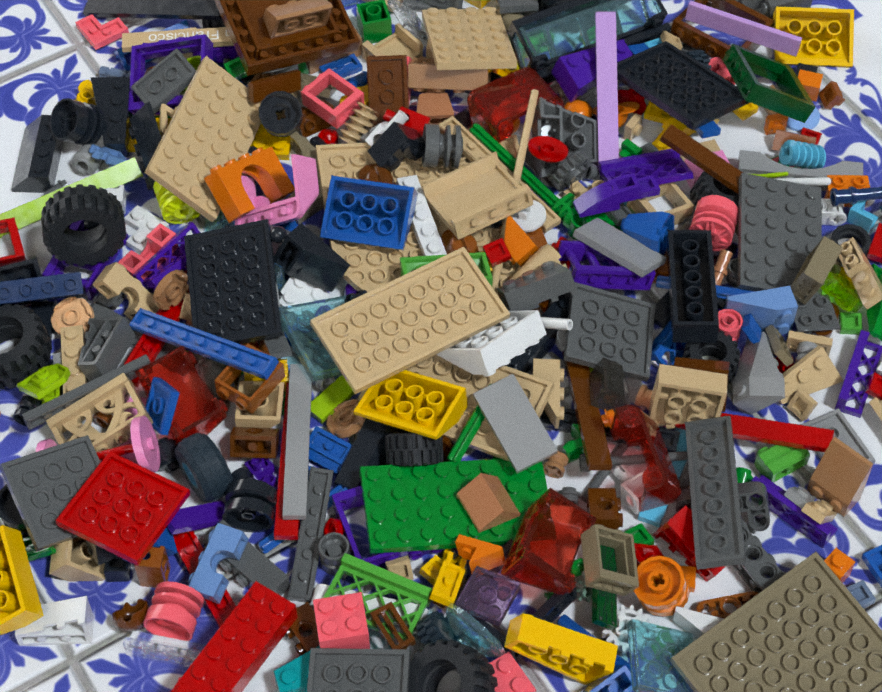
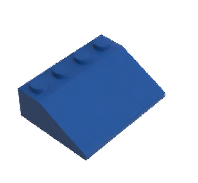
[320,175,418,251]

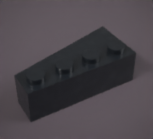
[90,77,132,157]

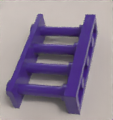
[42,220,128,301]
[557,240,656,290]

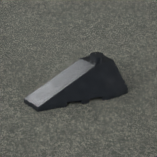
[335,418,409,490]

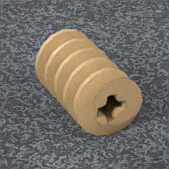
[339,102,377,143]

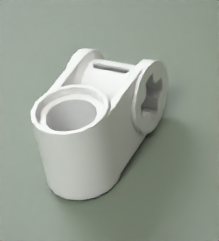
[821,198,847,226]

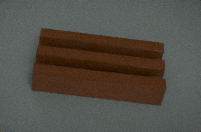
[370,602,416,650]

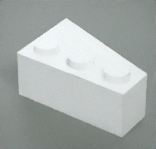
[15,596,94,646]

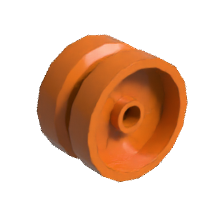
[634,556,690,617]

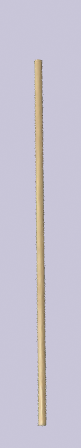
[492,89,539,293]

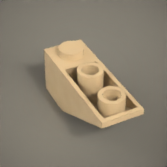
[532,358,564,429]

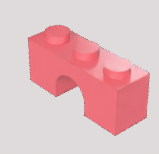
[118,223,178,280]

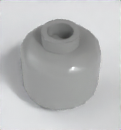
[73,144,103,175]

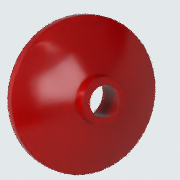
[528,136,568,162]

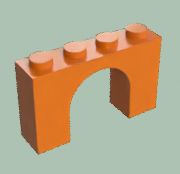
[204,147,295,223]

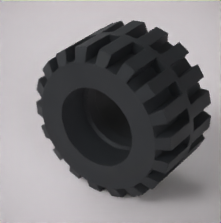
[690,171,739,208]
[683,330,740,384]
[385,432,444,466]

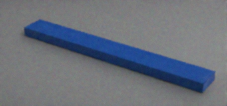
[129,308,279,380]

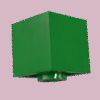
[356,0,392,44]

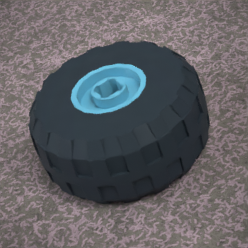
[175,433,233,502]

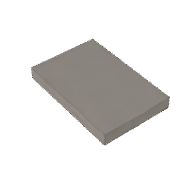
[801,408,876,465]

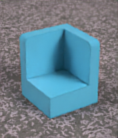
[846,200,878,233]

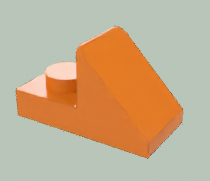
[455,534,505,576]

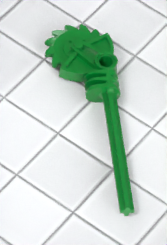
[469,123,623,240]

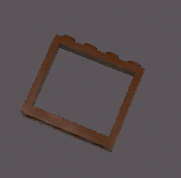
[671,0,775,60]

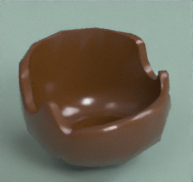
[112,599,148,632]

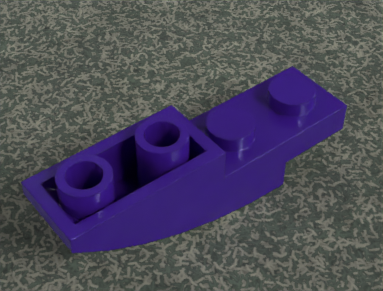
[573,173,660,218]

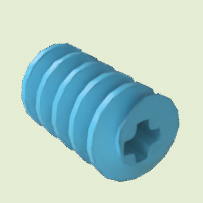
[779,140,826,169]

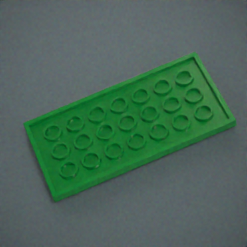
[359,459,557,554]

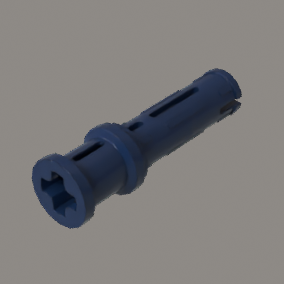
[830,186,882,207]

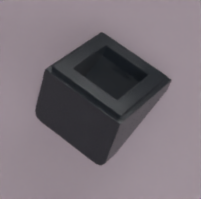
[104,557,130,582]

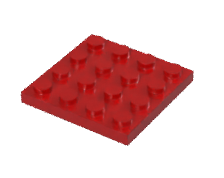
[56,451,190,566]

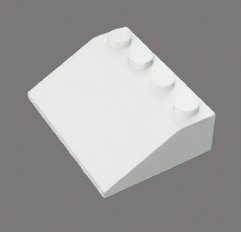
[436,310,546,377]

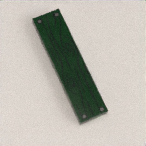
[592,545,617,630]

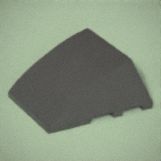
[532,97,598,178]

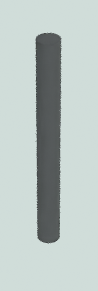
[580,443,630,503]

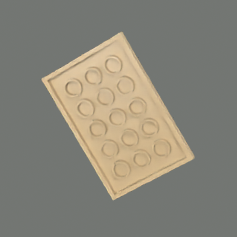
[422,7,517,70]

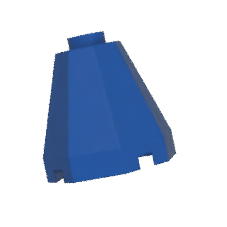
[621,211,675,256]

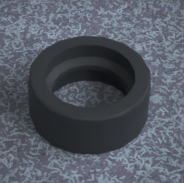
[831,224,871,263]

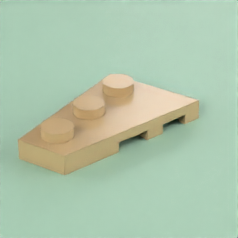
[778,345,844,404]

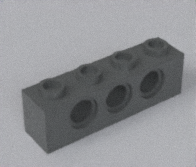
[732,519,786,593]

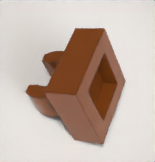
[819,81,845,110]

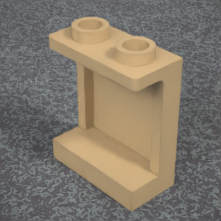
[362,23,423,61]

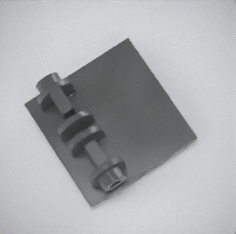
[794,294,840,334]

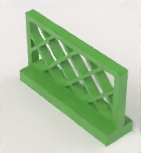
[323,553,432,641]

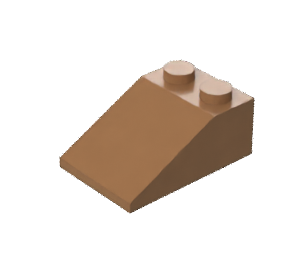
[807,437,873,517]

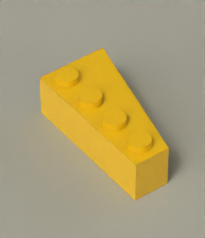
[504,613,618,685]

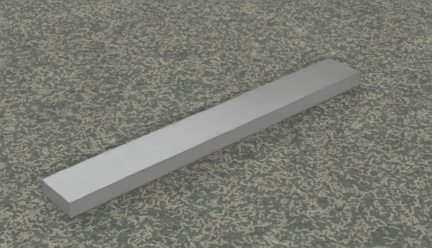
[282,364,313,520]

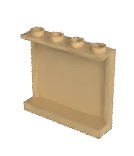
[422,151,534,240]

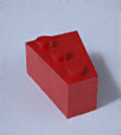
[652,505,726,582]

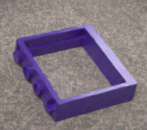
[129,34,213,116]
[332,486,444,568]

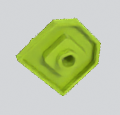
[16,363,71,404]

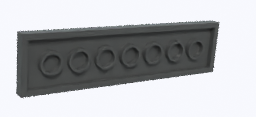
[685,416,746,570]

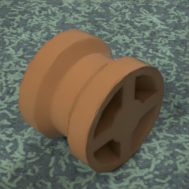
[543,451,569,478]

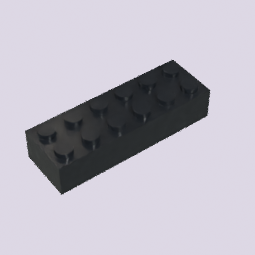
[667,230,719,343]

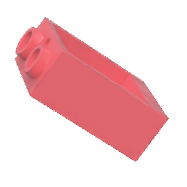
[301,68,365,129]

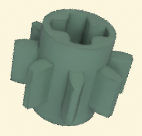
[574,571,592,603]

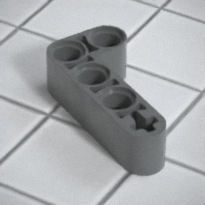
[675,481,770,531]

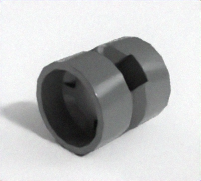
[318,532,350,575]

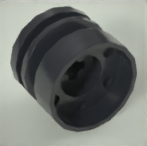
[259,91,303,137]
[50,98,105,146]

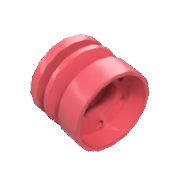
[689,195,738,251]
[143,581,204,643]

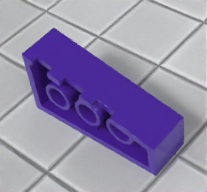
[551,39,633,103]

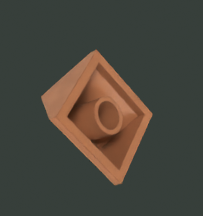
[457,473,520,533]

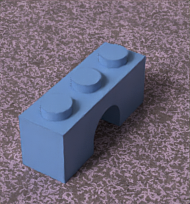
[188,523,249,604]

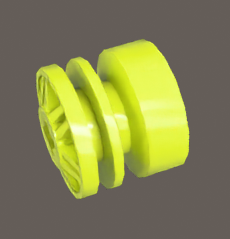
[153,181,200,224]

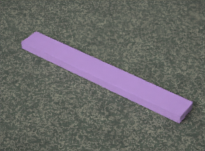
[595,12,619,168]

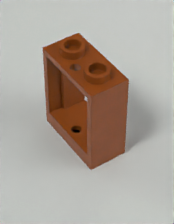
[214,343,285,414]

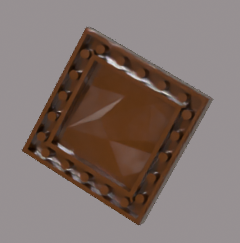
[214,0,360,76]

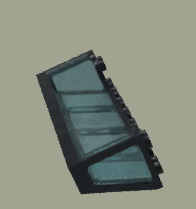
[507,0,668,80]

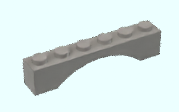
[737,150,863,191]

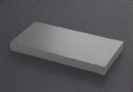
[573,218,667,277]
[473,374,558,474]

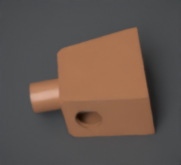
[417,89,454,124]

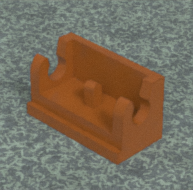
[134,546,171,588]

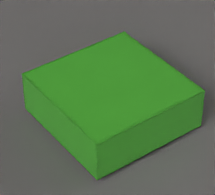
[838,312,863,335]

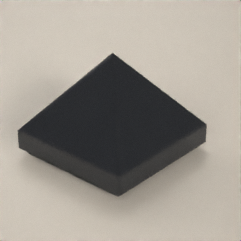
[454,107,481,129]

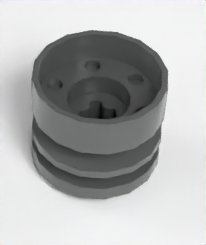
[422,124,463,169]

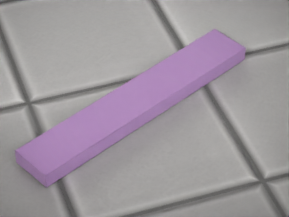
[685,1,802,57]

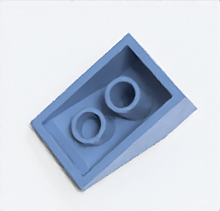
[724,286,798,335]

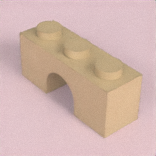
[92,262,159,321]

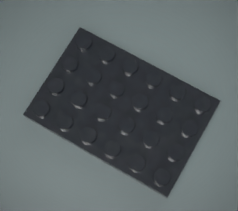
[617,41,750,130]
[184,219,284,345]

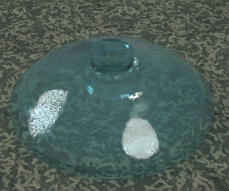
[446,604,505,658]

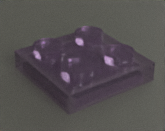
[455,566,520,627]

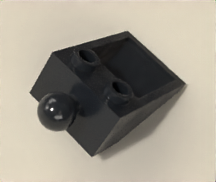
[270,223,351,292]

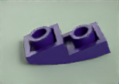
[244,458,279,491]

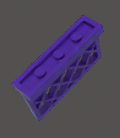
[599,149,693,185]

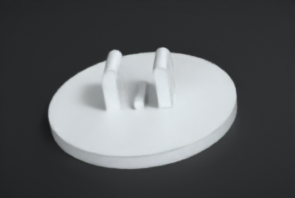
[513,200,546,233]

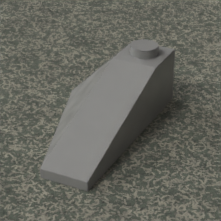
[733,331,785,415]

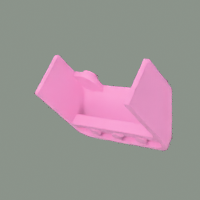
[235,154,319,226]

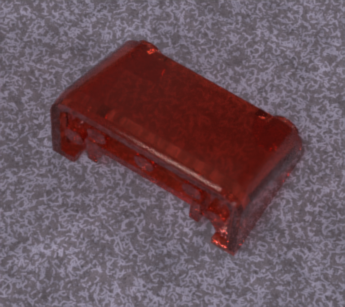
[467,67,564,143]
[135,345,228,444]
[610,405,681,512]
[501,488,597,595]

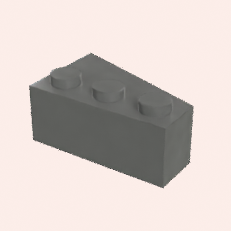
[497,261,578,311]
[78,317,136,382]

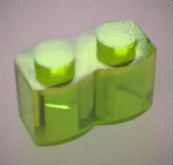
[820,272,863,313]

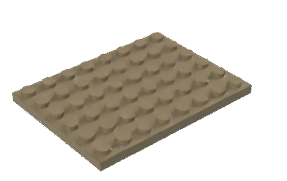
[669,552,882,692]

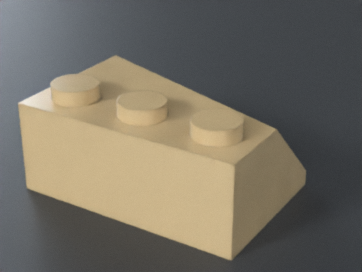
[647,364,727,429]

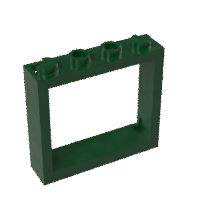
[723,44,815,123]

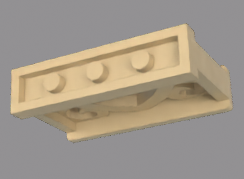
[46,372,153,452]

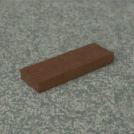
[248,69,301,103]

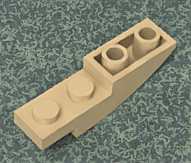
[839,237,882,310]

